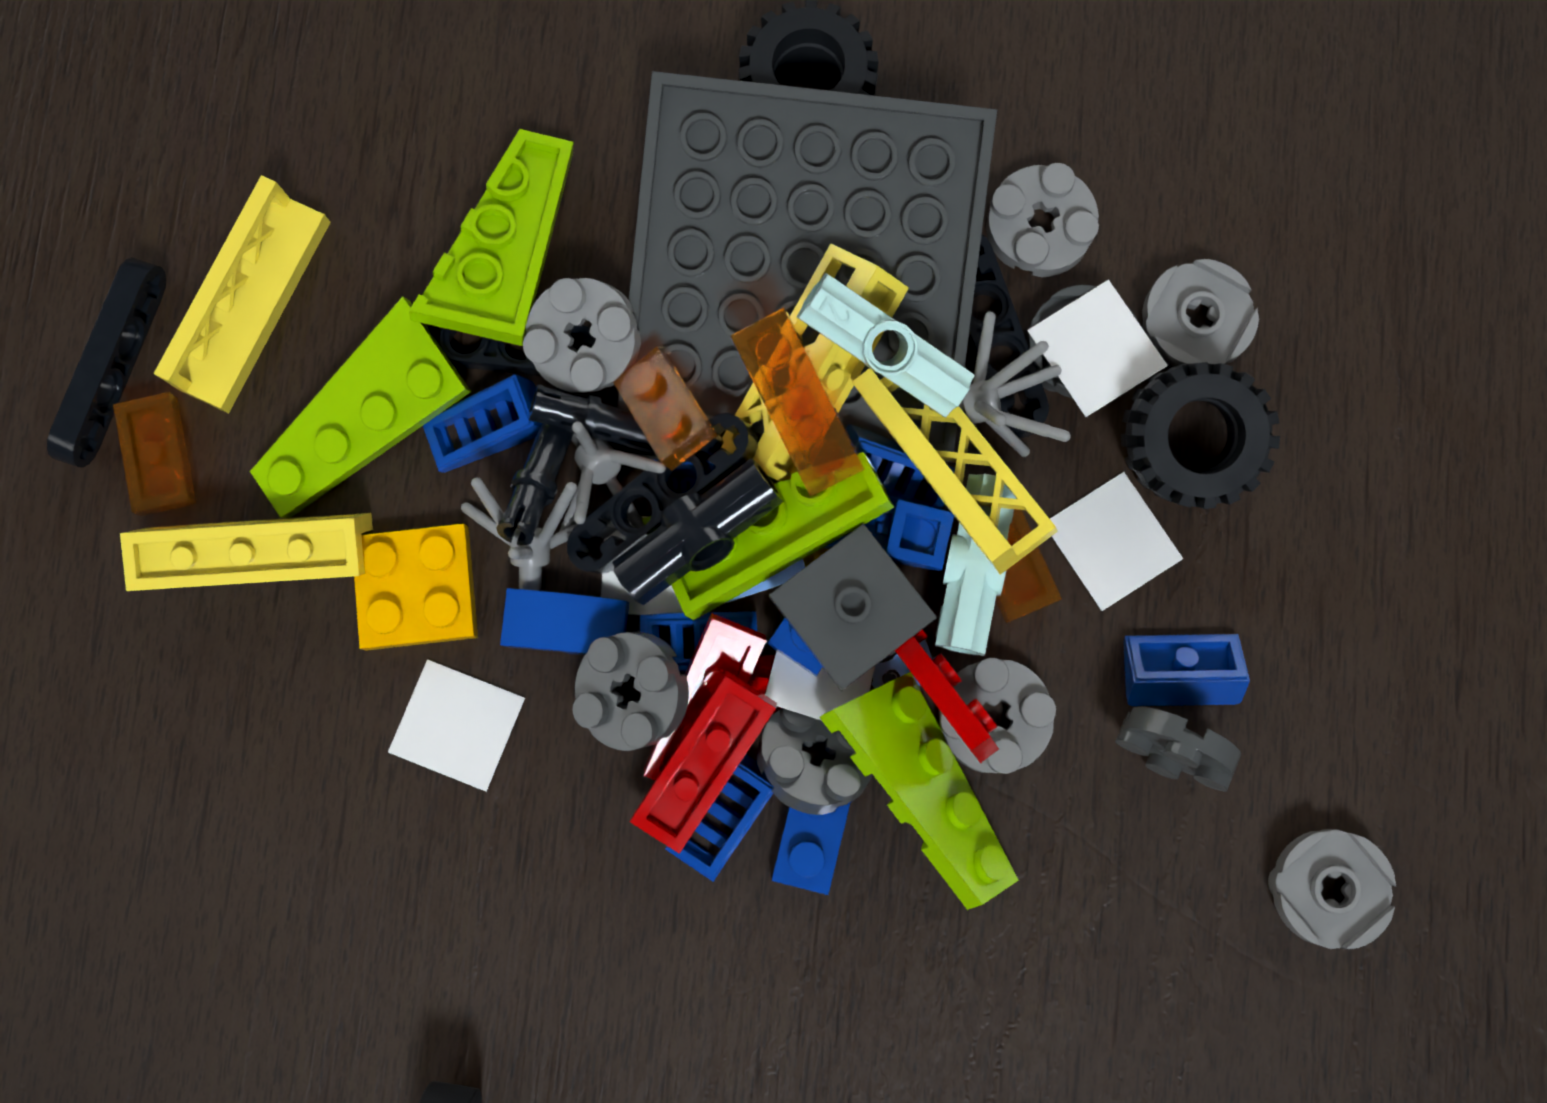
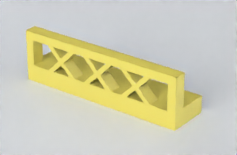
[154,175,331,414]
[721,243,909,481]
[852,368,1058,575]
[120,513,373,591]

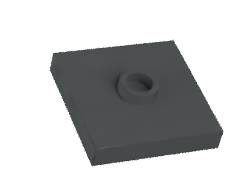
[769,523,937,691]

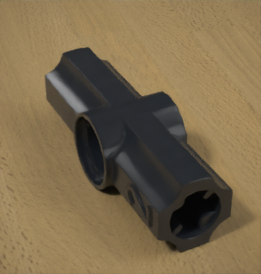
[612,458,784,605]

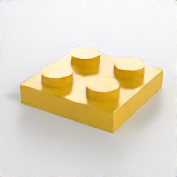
[354,524,478,651]

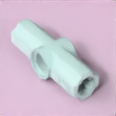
[797,273,975,418]
[935,474,1016,656]

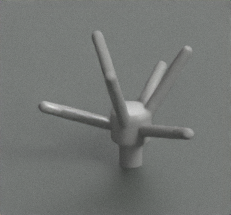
[941,311,1071,457]
[559,421,666,532]
[461,477,578,591]

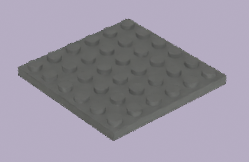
[618,71,997,452]

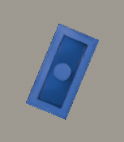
[1123,634,1250,706]

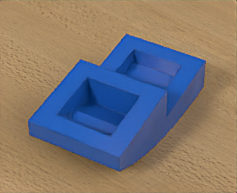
[824,499,954,571]
[500,588,630,655]

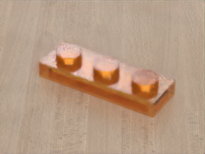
[730,308,866,497]

